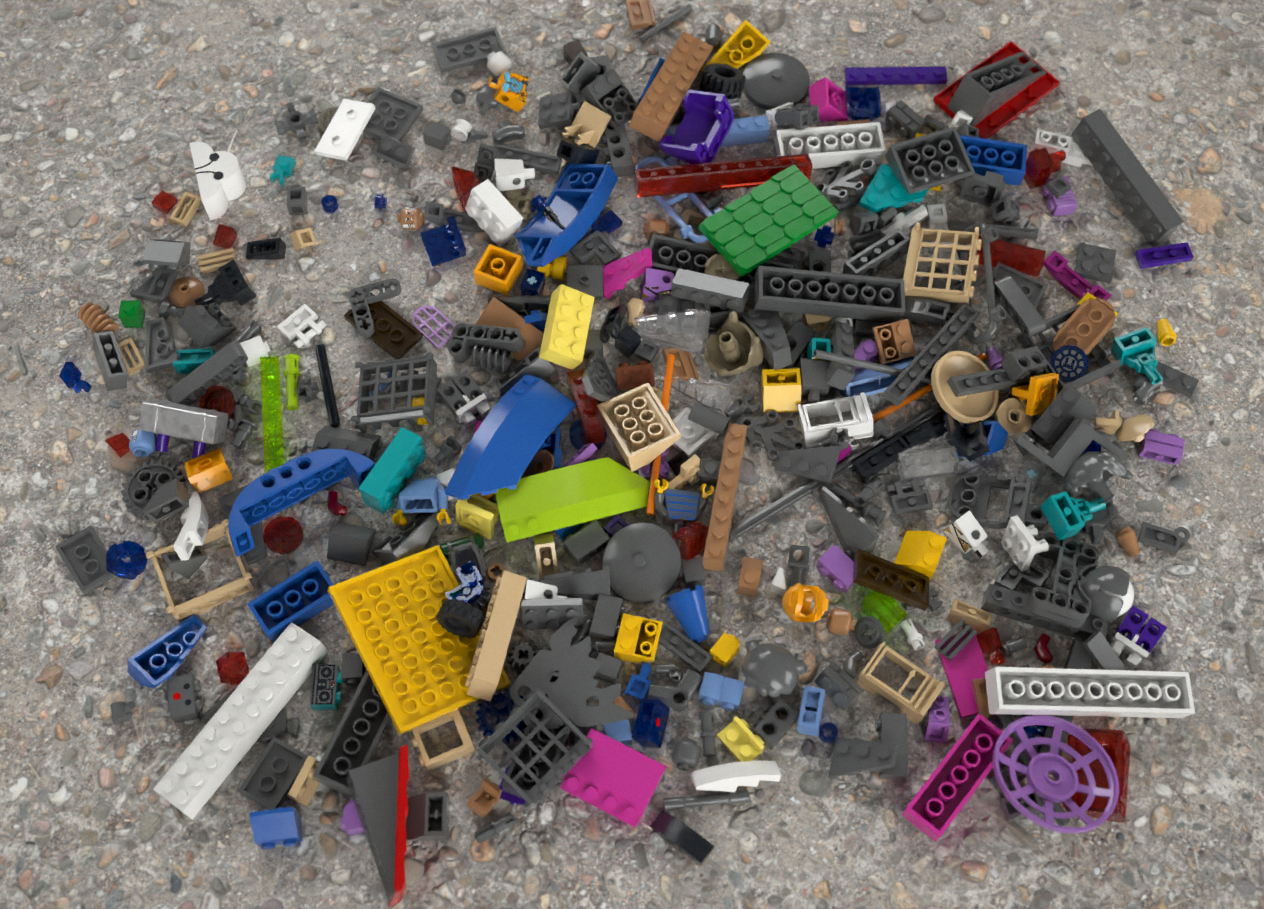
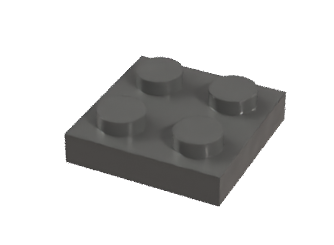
[1075,243,1116,284]

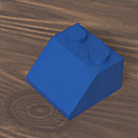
[249,807,302,849]

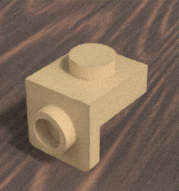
[1093,410,1122,435]

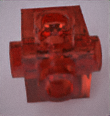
[216,652,249,685]

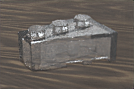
[895,432,960,482]

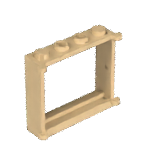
[146,519,254,622]

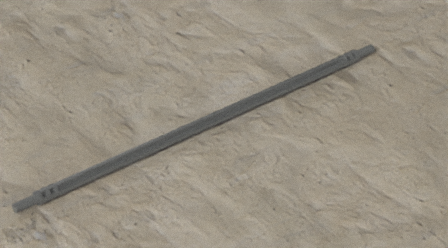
[698,403,945,557]

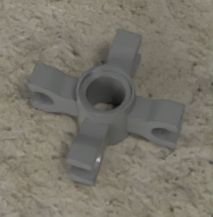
[274,102,318,143]

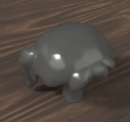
[1063,451,1133,504]
[741,640,807,698]

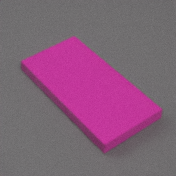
[935,633,988,719]

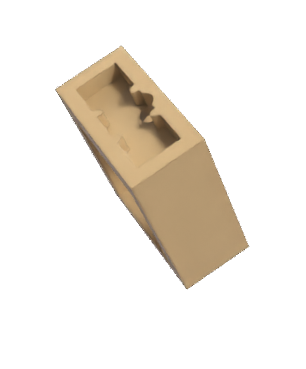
[410,709,475,771]

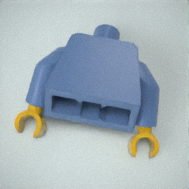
[392,477,451,526]

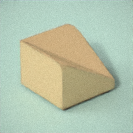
[290,227,316,250]

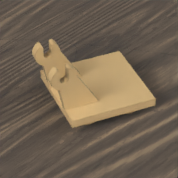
[562,101,612,148]

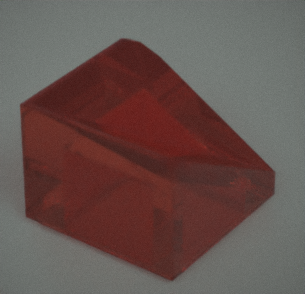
[213,224,238,249]

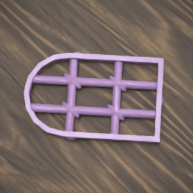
[412,306,455,349]

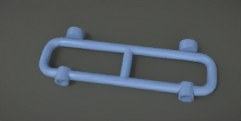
[633,156,722,243]

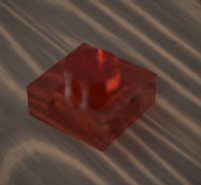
[151,190,178,214]

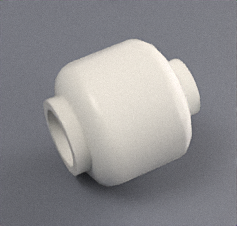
[487,51,512,77]

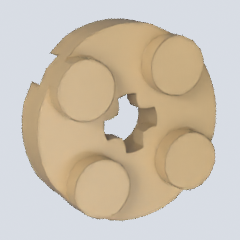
[993,398,1033,437]

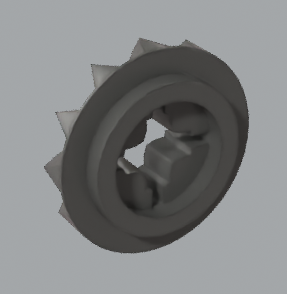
[470,582,492,612]
[854,616,885,649]

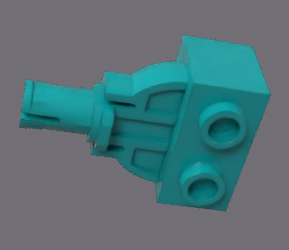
[1111,326,1163,385]
[1040,491,1106,541]

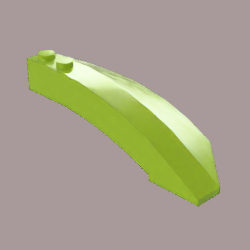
[495,457,650,543]

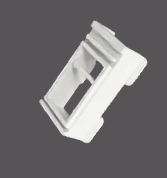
[797,392,874,448]

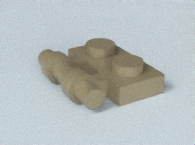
[503,189,534,223]

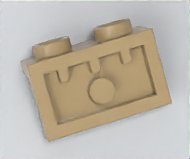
[288,755,320,806]

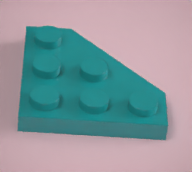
[859,163,929,213]

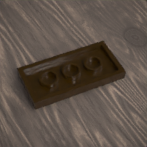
[344,292,423,360]
[853,549,929,611]

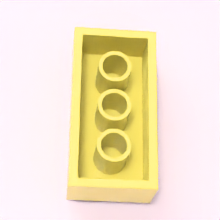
[539,284,594,370]

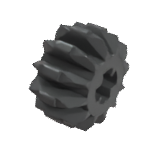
[506,640,539,675]

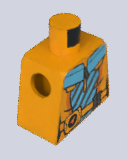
[488,71,529,113]

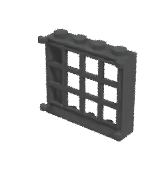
[1017,304,1121,394]
[351,352,437,433]
[476,689,593,809]

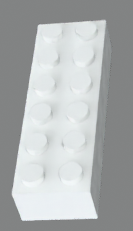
[775,122,886,171]

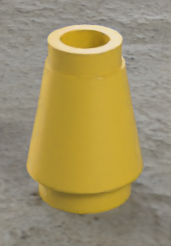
[1156,318,1177,346]

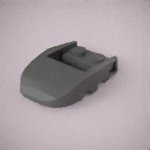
[948,472,1032,529]

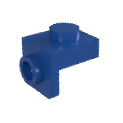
[524,310,548,332]

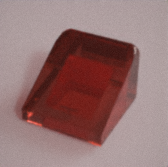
[105,433,130,458]

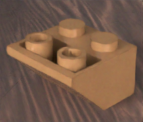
[872,319,917,364]

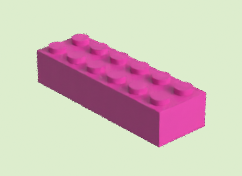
[901,714,1013,842]

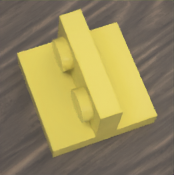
[455,494,500,540]

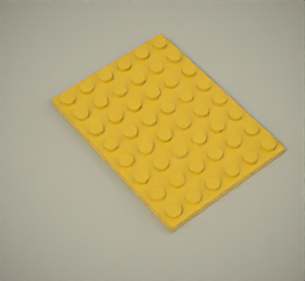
[328,545,511,735]

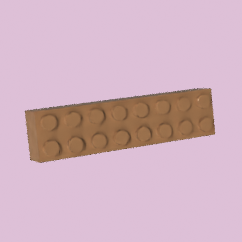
[629,31,713,142]

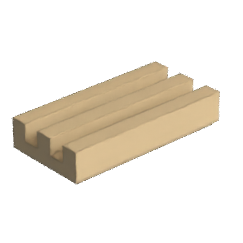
[169,191,202,228]
[197,248,237,274]
[117,337,145,376]

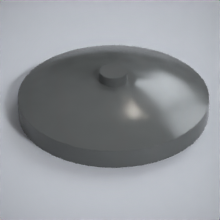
[743,53,810,110]
[602,523,682,603]

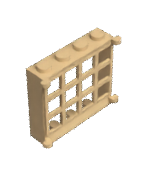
[903,222,982,304]

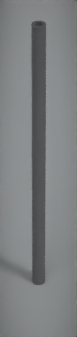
[813,349,931,384]

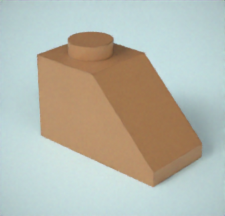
[736,556,763,598]

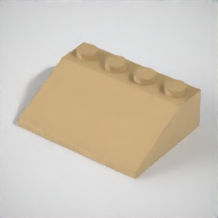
[597,383,681,472]

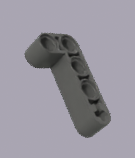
[993,275,1046,337]
[448,323,526,363]

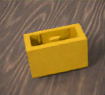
[760,368,801,413]
[614,613,663,663]

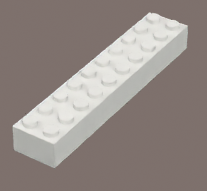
[153,622,329,820]
[985,667,1195,718]

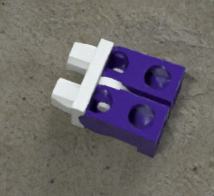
[1109,605,1167,668]

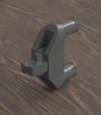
[1069,496,1119,544]

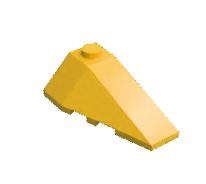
[702,20,771,72]

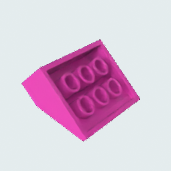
[560,728,667,827]

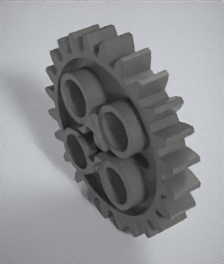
[121,459,187,520]

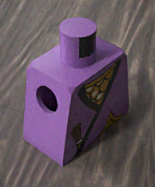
[640,268,674,302]

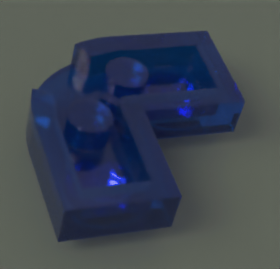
[445,560,484,604]

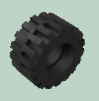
[699,64,746,100]

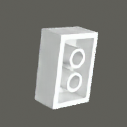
[465,179,523,247]

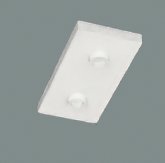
[315,99,375,161]

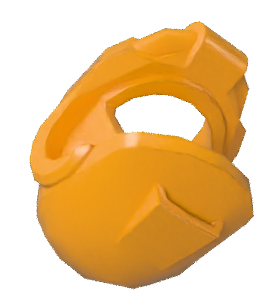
[782,583,829,622]

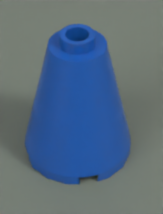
[665,585,710,643]

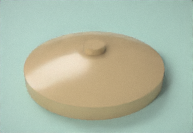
[931,351,998,424]

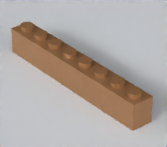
[703,423,747,572]

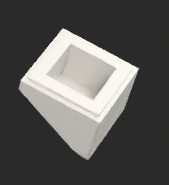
[770,567,791,596]

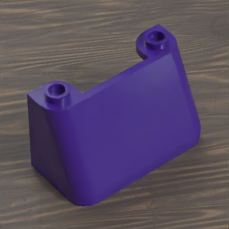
[659,89,734,169]

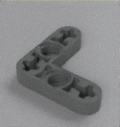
[348,278,402,337]

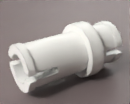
[900,619,926,651]

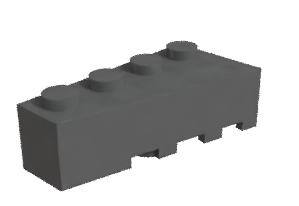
[741,309,792,370]

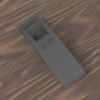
[902,297,957,327]

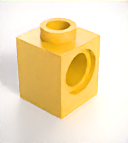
[709,632,741,668]

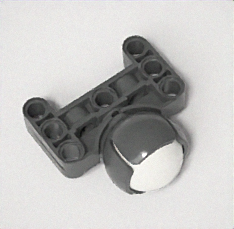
[1026,532,1134,628]

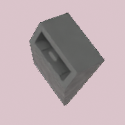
[581,68,638,130]

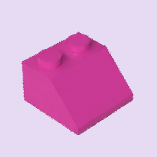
[809,77,848,122]

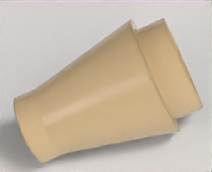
[627,298,645,327]

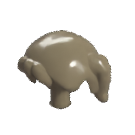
[705,311,764,376]

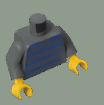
[654,479,714,536]

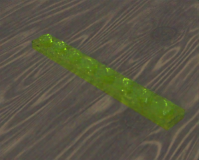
[260,356,284,473]

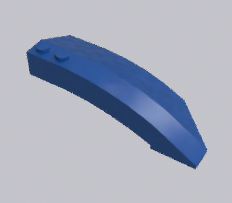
[514,164,618,267]
[445,374,576,500]

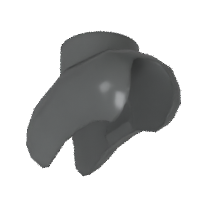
[493,120,525,144]
[849,229,884,252]
[1132,376,1163,405]

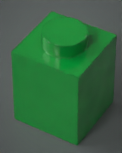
[118,300,146,328]

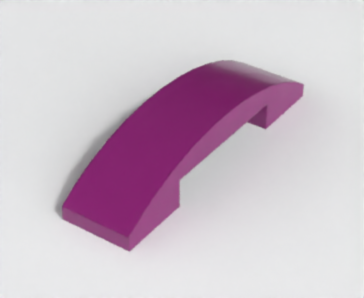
[1043,250,1112,301]

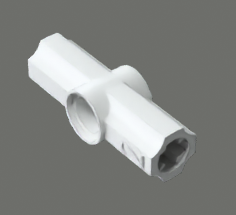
[879,204,929,237]

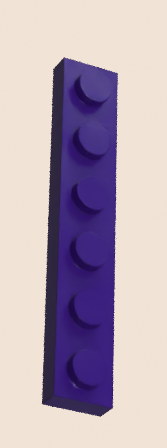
[844,66,947,85]

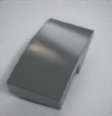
[472,144,498,182]

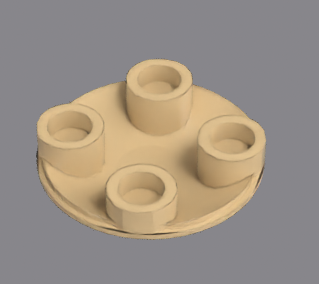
[1116,414,1155,442]

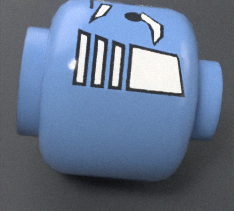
[129,429,157,457]

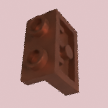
[615,361,655,390]

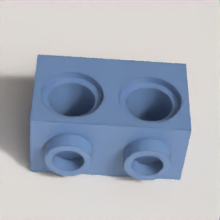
[797,686,825,737]

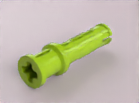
[283,354,300,411]

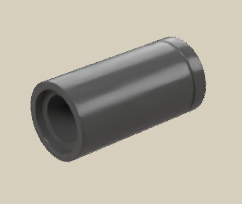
[688,402,731,435]

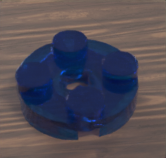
[105,541,148,580]

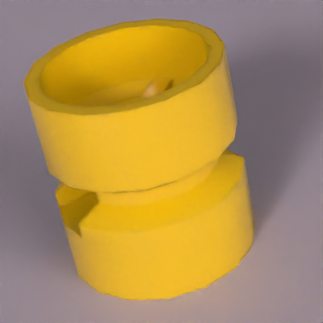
[537,256,567,280]

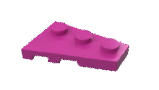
[603,248,652,300]

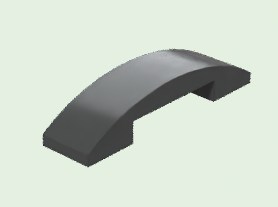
[424,201,485,232]

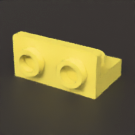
[717,716,764,762]

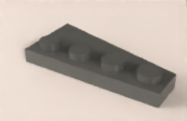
[218,484,267,565]

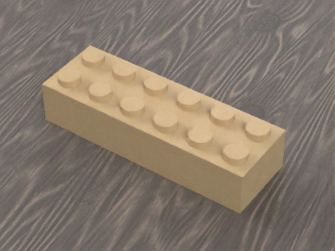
[465,570,527,701]

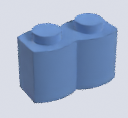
[698,672,745,711]

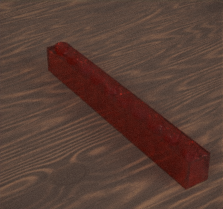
[634,154,813,198]

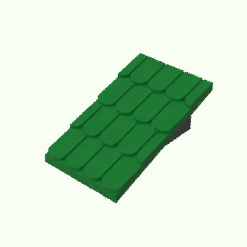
[698,165,838,277]

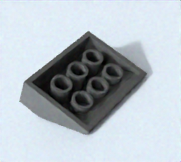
[885,126,975,194]

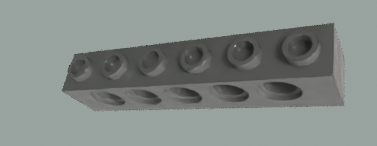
[981,584,1109,641]

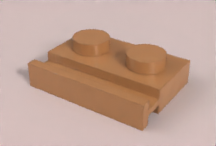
[625,0,655,30]
[662,346,699,384]

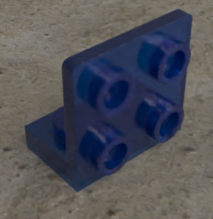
[420,216,466,267]

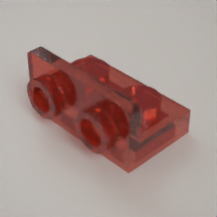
[672,522,709,560]

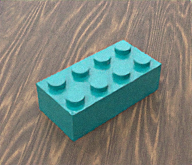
[359,427,426,514]

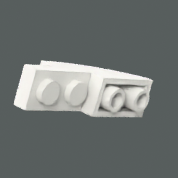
[1034,129,1093,167]
[173,491,209,560]

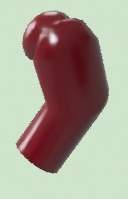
[327,491,347,516]
[1034,633,1053,664]

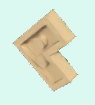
[668,454,700,490]

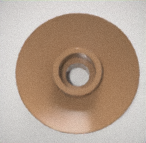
[168,277,205,309]
[524,450,554,477]

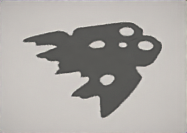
[510,616,634,729]

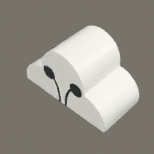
[189,142,246,220]

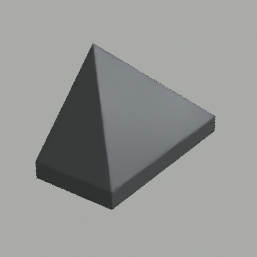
[161,546,208,579]

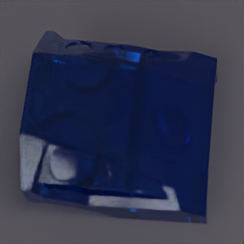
[845,86,882,121]

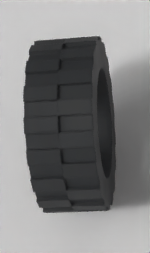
[436,599,484,639]

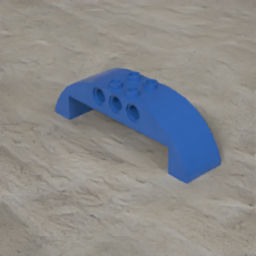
[228,449,375,557]

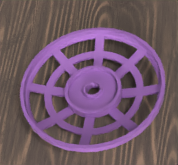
[993,715,1119,834]

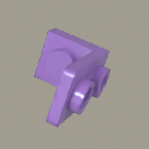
[924,695,950,744]

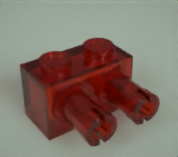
[1024,148,1066,189]

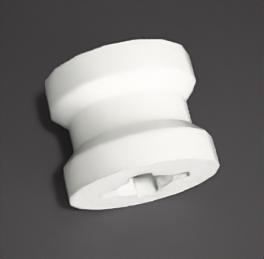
[451,119,472,141]

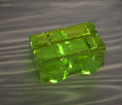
[861,590,908,634]

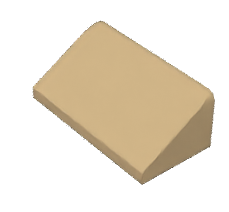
[947,599,993,636]

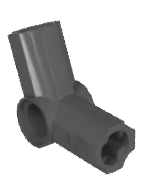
[647,669,703,712]

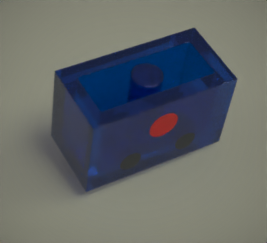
[631,699,670,748]

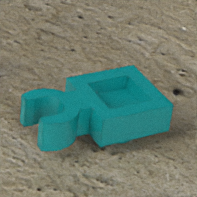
[270,154,296,185]

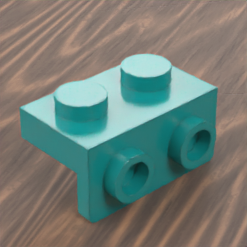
[173,348,216,374]

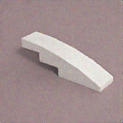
[691,761,781,792]

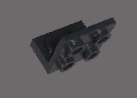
[944,413,990,462]

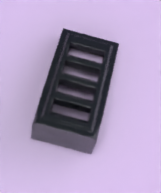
[246,238,286,260]

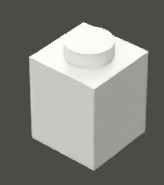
[240,336,270,367]

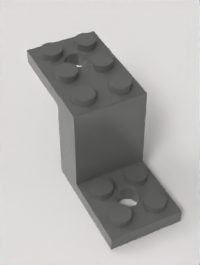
[1011,418,1130,477]

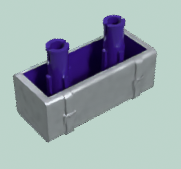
[139,399,228,458]

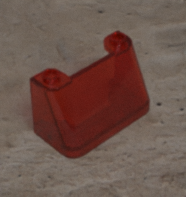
[1062,728,1130,823]

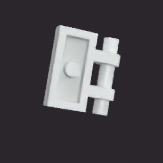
[277,304,327,349]

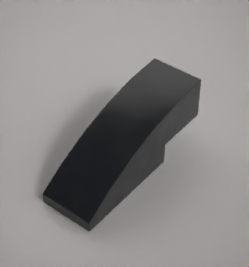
[650,810,715,867]

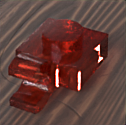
[976,627,1005,665]

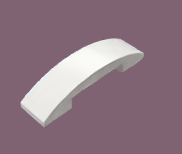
[926,204,959,260]

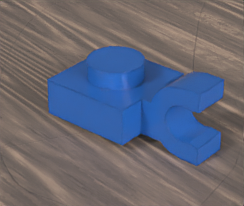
[624,663,652,702]

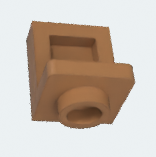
[467,779,502,818]

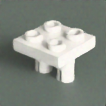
[1001,516,1049,572]

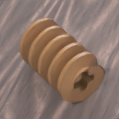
[78,303,119,335]

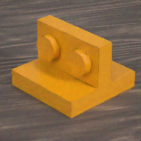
[1012,373,1059,416]
[184,448,234,494]

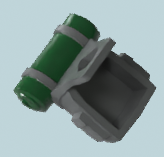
[440,533,487,583]

